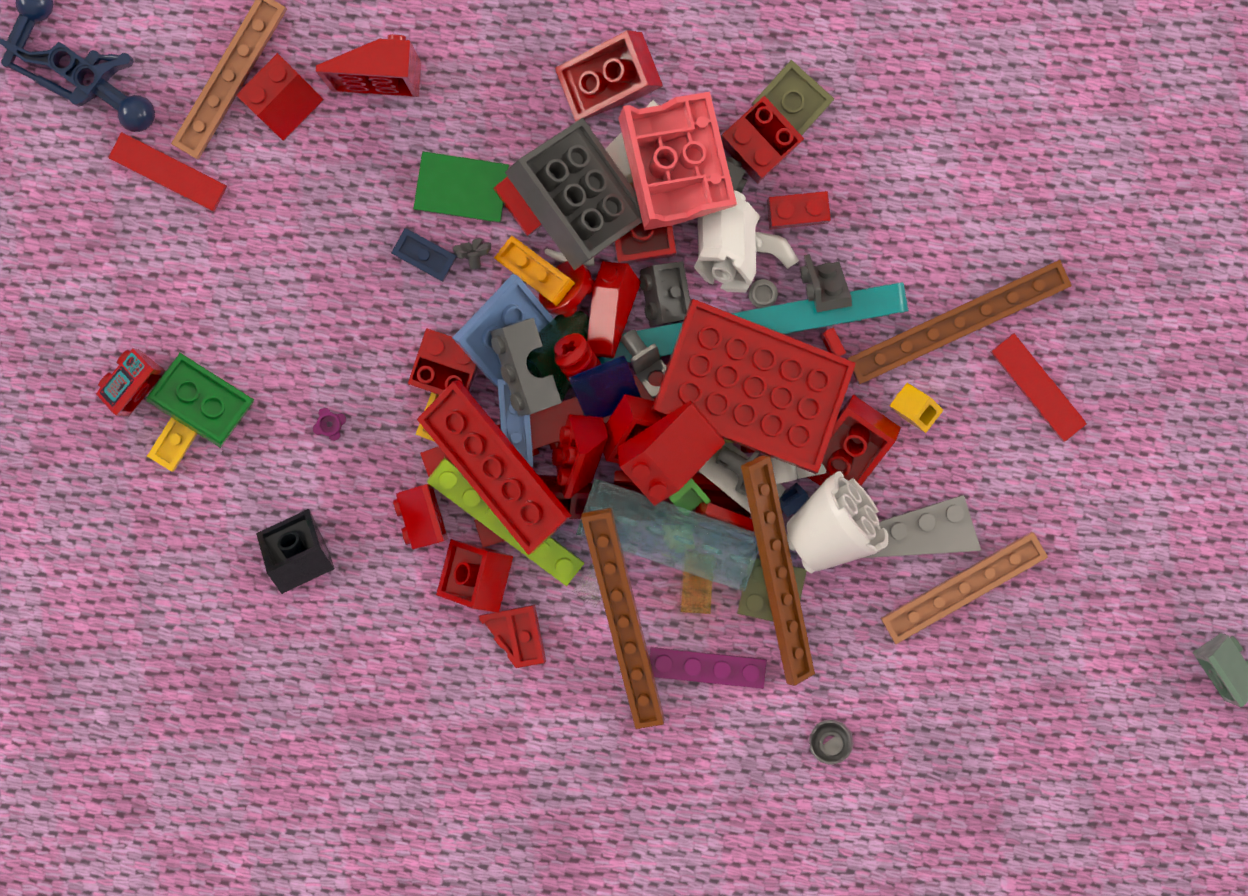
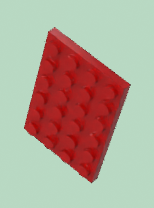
[651,299,856,474]

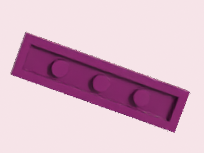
[649,647,767,689]

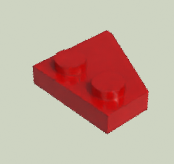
[479,604,546,668]

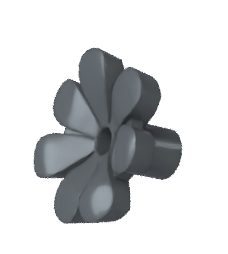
[453,238,491,269]

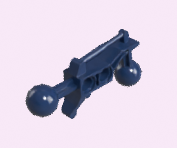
[0,0,155,132]

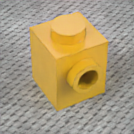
[889,383,943,433]

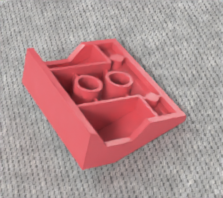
[618,92,737,230]

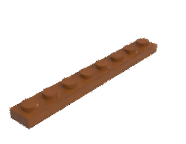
[846,260,1072,385]
[741,455,815,686]
[581,507,665,729]

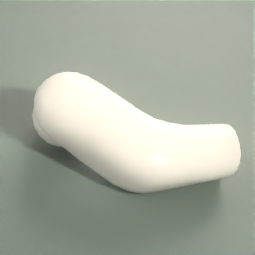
[755,232,799,269]

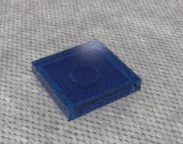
[569,355,641,418]

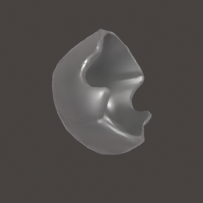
[809,720,854,765]

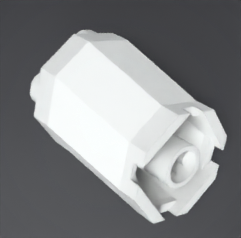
[694,190,760,293]

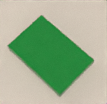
[413,151,509,223]
[146,353,254,448]

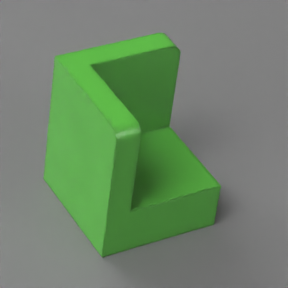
[668,478,711,516]

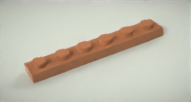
[171,0,287,160]
[880,532,1048,644]

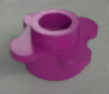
[313,408,346,441]

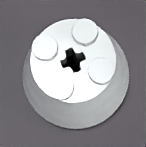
[786,471,888,573]

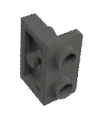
[800,254,852,312]
[639,261,690,327]

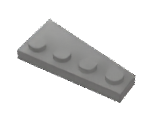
[863,495,981,558]

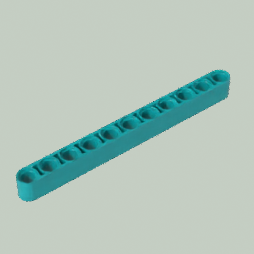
[597,282,909,367]

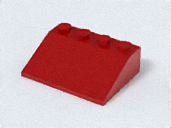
[316,34,421,97]

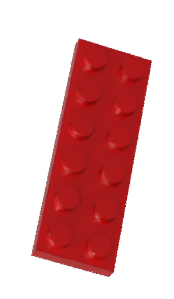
[417,380,572,555]

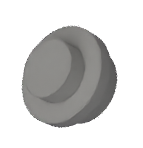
[748,279,778,308]

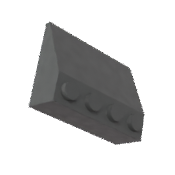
[505,118,642,270]

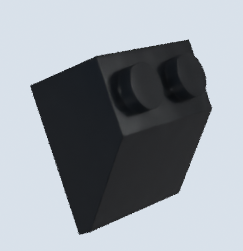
[256,509,335,594]

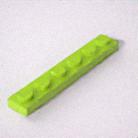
[427,457,584,586]

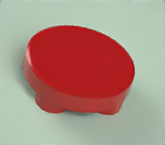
[539,261,595,318]

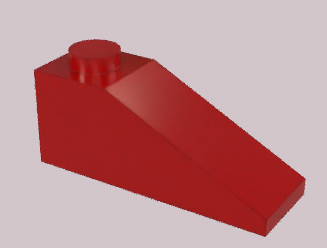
[587,261,641,358]

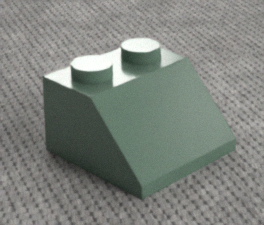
[1192,633,1248,708]

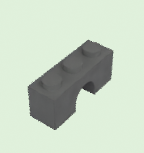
[490,318,562,416]

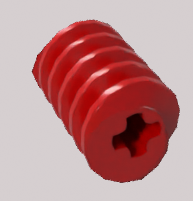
[554,333,608,398]

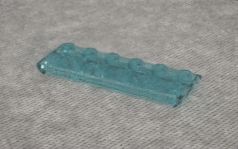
[576,478,759,592]

